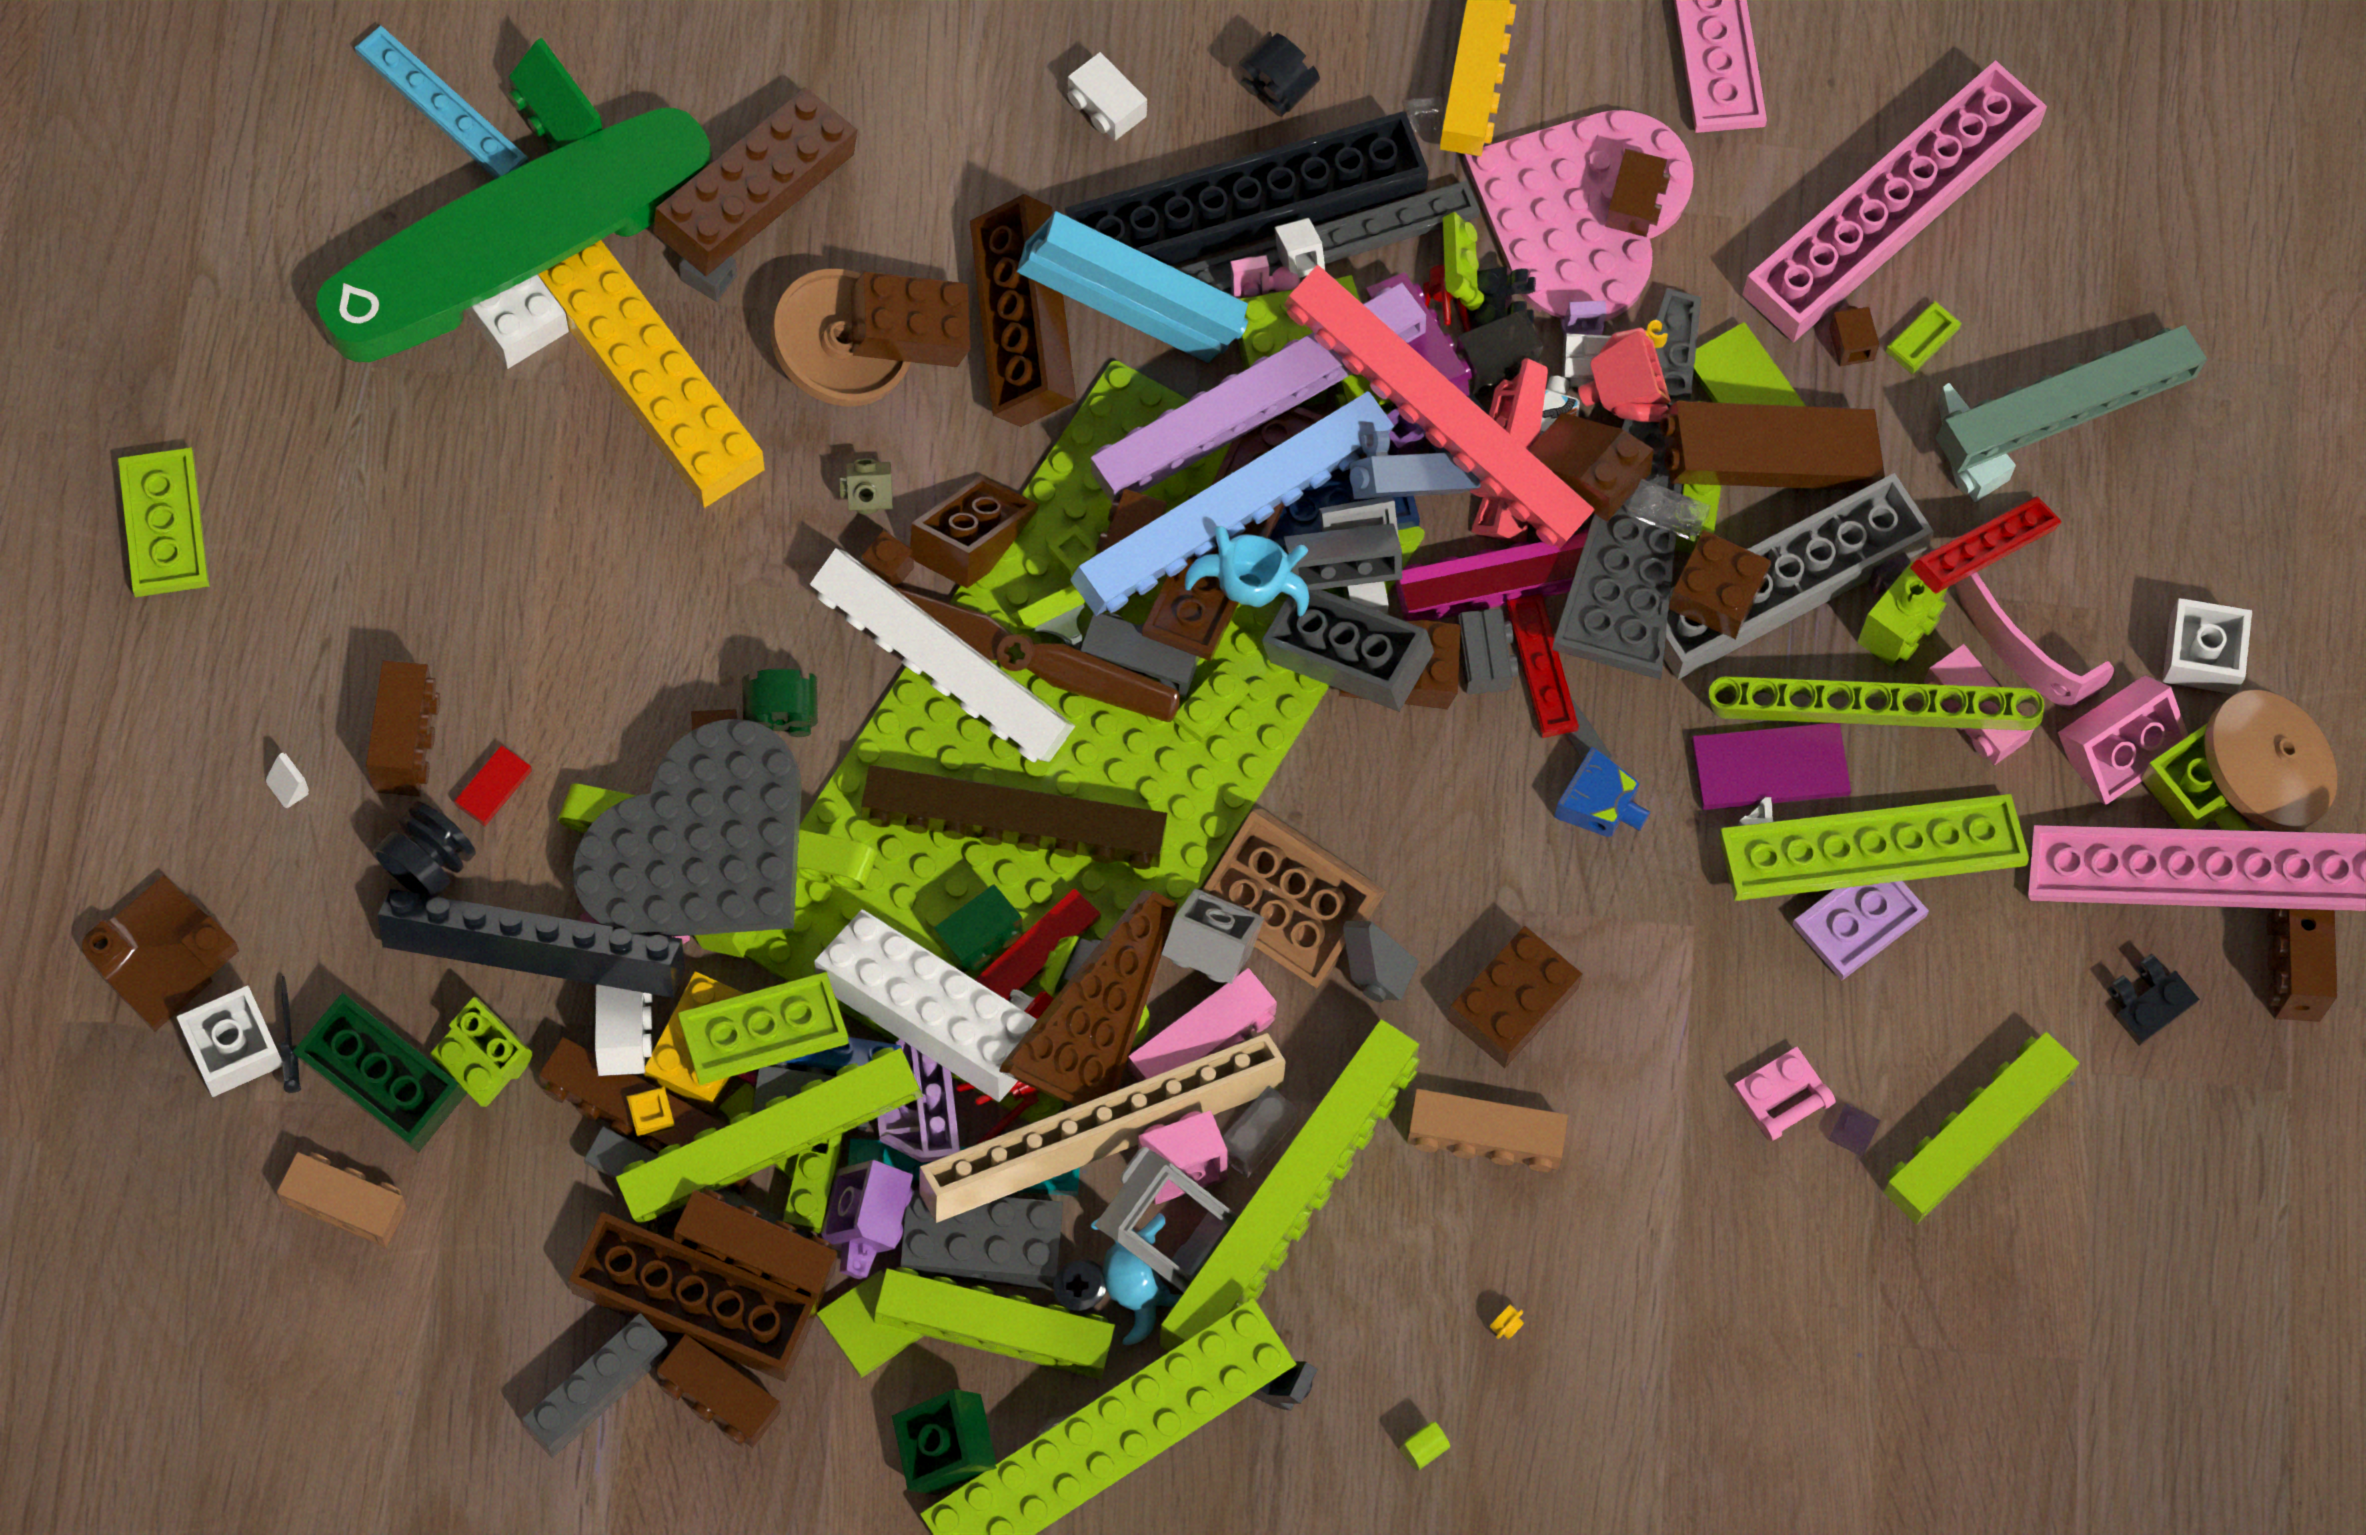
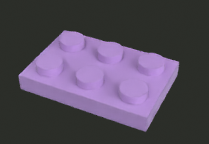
[1792,881,1929,981]

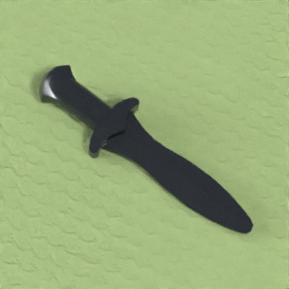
[280,976,301,1094]

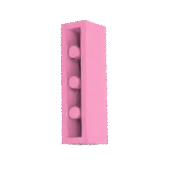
[1128,968,1277,1082]

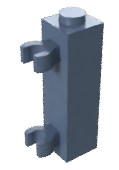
[1349,431,1481,499]

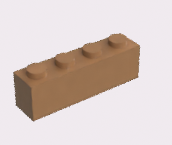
[1407,1089,1569,1172]

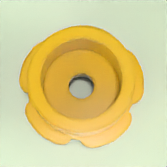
[1489,1304,1524,1340]

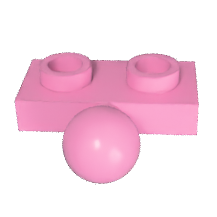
[1231,255,1300,299]

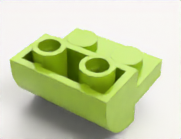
[429,997,532,1107]

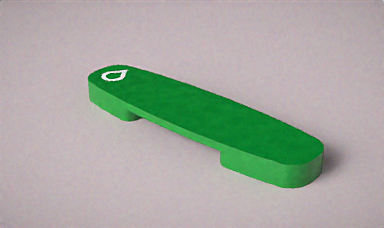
[316,108,713,362]

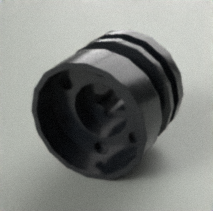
[373,801,476,897]

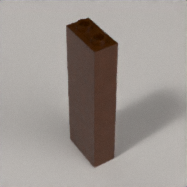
[1660,401,1885,490]

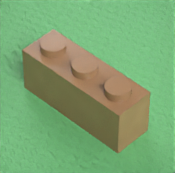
[277,1152,407,1248]

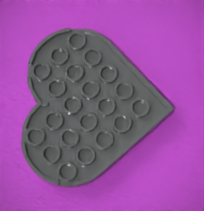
[573,719,802,937]

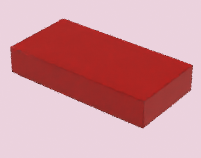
[454,745,532,826]

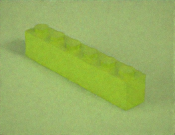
[1883,1031,2079,1225]
[874,1267,1115,1380]

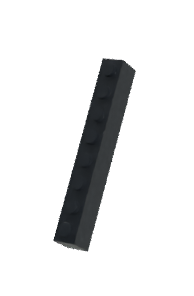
[378,889,685,998]

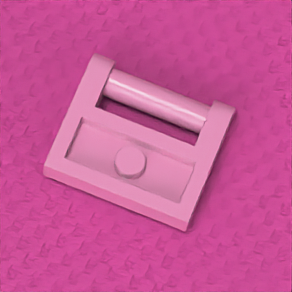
[1733,1047,1836,1142]

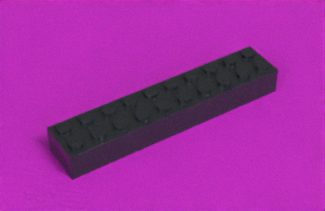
[1065,111,1429,265]

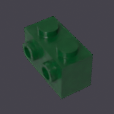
[934,884,1023,973]

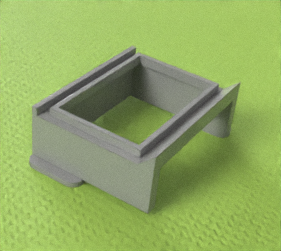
[1094,1147,1239,1293]

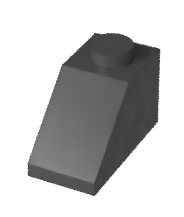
[1343,920,1419,1002]

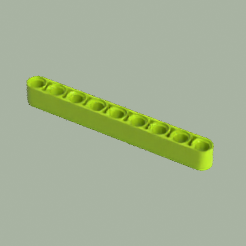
[1709,676,2044,731]
[557,783,877,890]

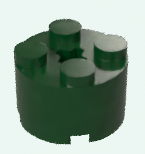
[742,669,818,737]

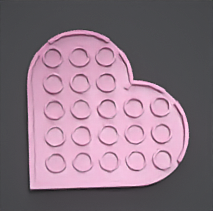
[1463,110,1693,322]

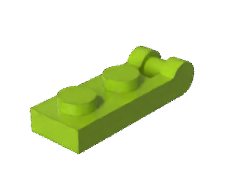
[1443,212,1484,310]
[783,1133,844,1233]

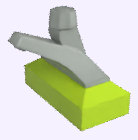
[1012,584,1085,650]

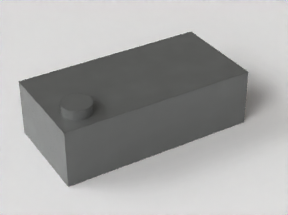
[1262,589,1434,712]

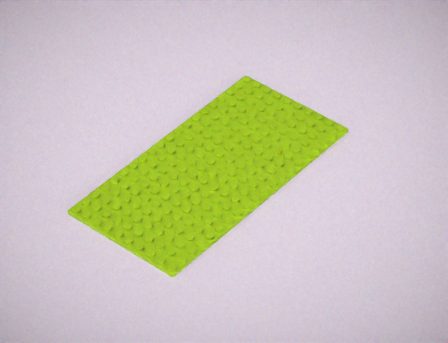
[744,361,1425,1124]

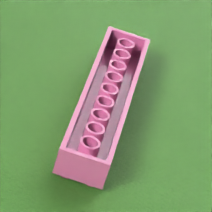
[1742,60,2047,343]

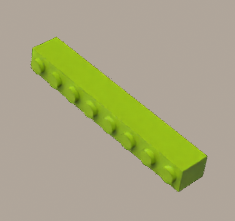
[616,1047,923,1225]

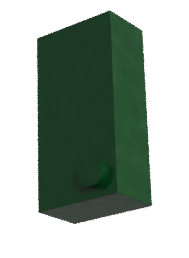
[293,992,467,1153]

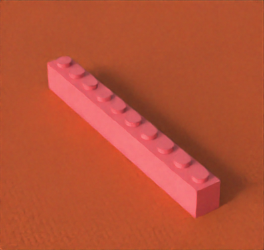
[1284,264,1595,550]

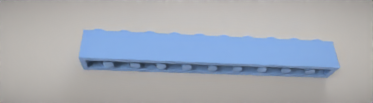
[1070,391,1394,616]

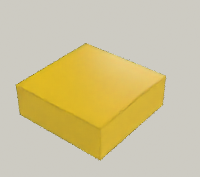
[627,1087,675,1136]

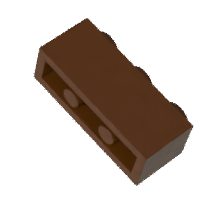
[657,1334,781,1448]

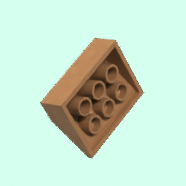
[1202,809,1387,988]

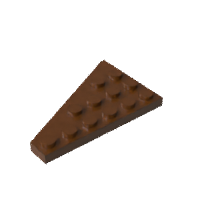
[999,890,1178,1107]

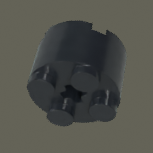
[1238,31,1320,117]

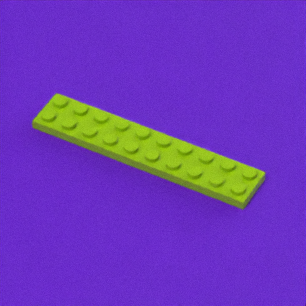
[920,1297,1297,1535]

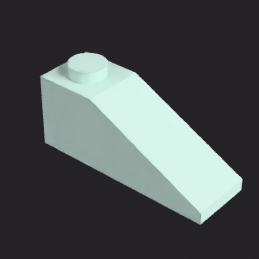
[1938,383,2016,502]

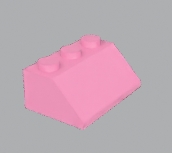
[2058,675,2189,805]

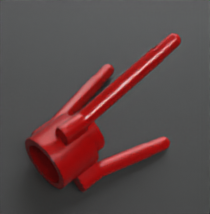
[1423,264,1475,343]
[956,1081,1041,1145]

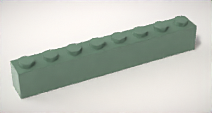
[1935,325,2207,473]

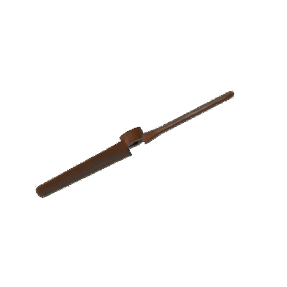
[892,586,1180,722]

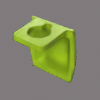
[1038,936,1080,999]

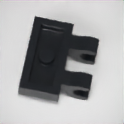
[1471,266,1536,342]
[2107,954,2200,1046]

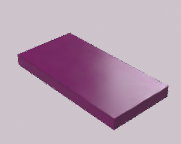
[1691,723,1851,810]

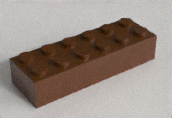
[654,87,858,276]
[970,194,1077,427]
[568,1211,818,1382]

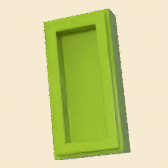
[1885,301,1962,375]

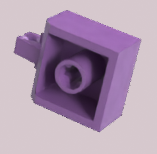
[821,1160,913,1279]

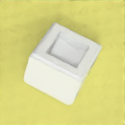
[266,753,309,808]

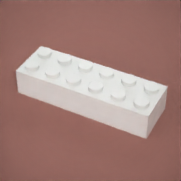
[815,909,1037,1102]

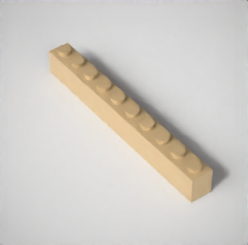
[920,1033,1285,1223]

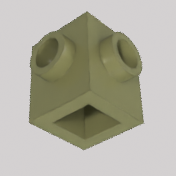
[840,458,893,514]

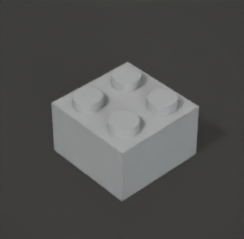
[1161,888,1265,984]

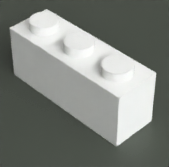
[595,984,652,1076]

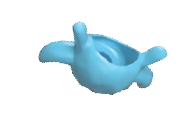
[1184,526,1310,617]
[1091,1213,1182,1345]

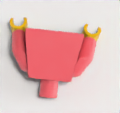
[1578,320,1671,422]

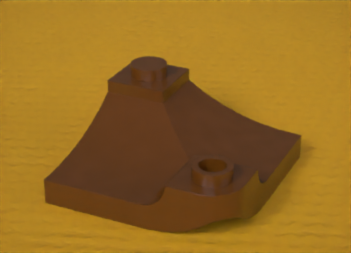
[82,875,239,1032]

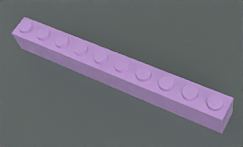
[1091,283,1426,503]

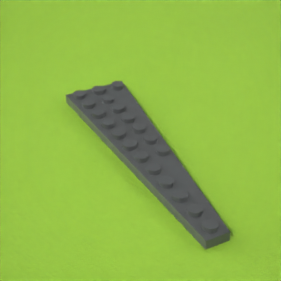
[1552,288,1701,680]

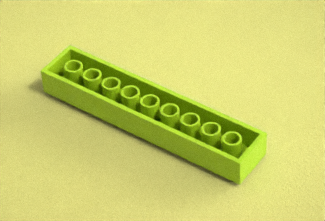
[1159,1019,1420,1352]

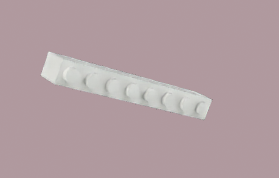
[810,548,1075,763]

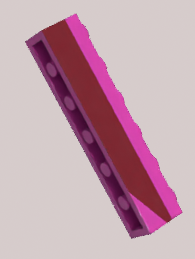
[1395,528,1590,621]

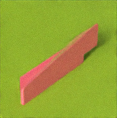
[1470,358,1548,543]

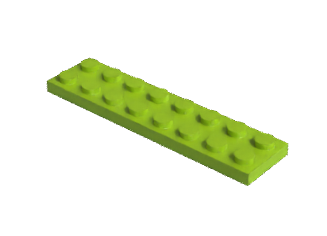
[1719,794,2029,901]

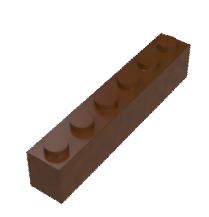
[539,1037,753,1195]

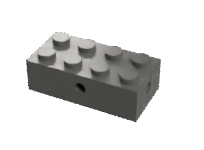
[901,1190,1063,1289]

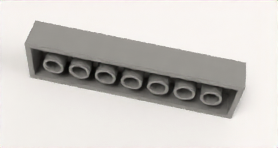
[1664,473,1934,680]

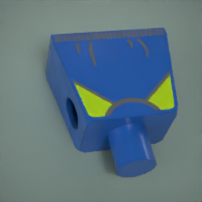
[1554,747,1651,837]

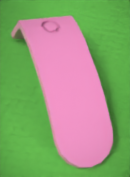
[1954,572,2114,710]

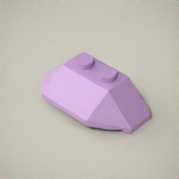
[877,1039,960,1162]

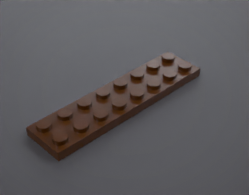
[1142,406,1324,661]

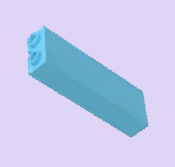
[1017,211,1248,363]

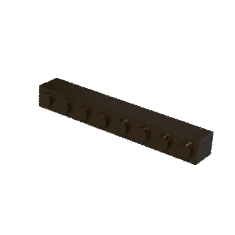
[861,765,1167,870]

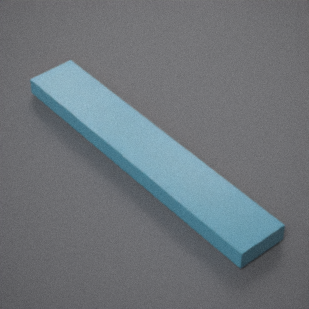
[355,25,529,179]

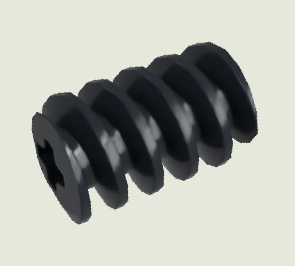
[1053,1259,1107,1311]

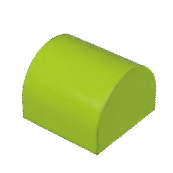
[1399,1421,1450,1471]

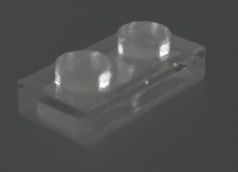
[1627,479,1710,542]

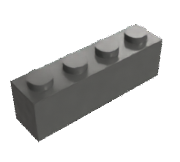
[522,1313,670,1459]

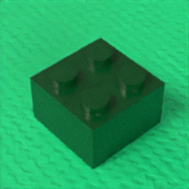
[892,1389,997,1495]

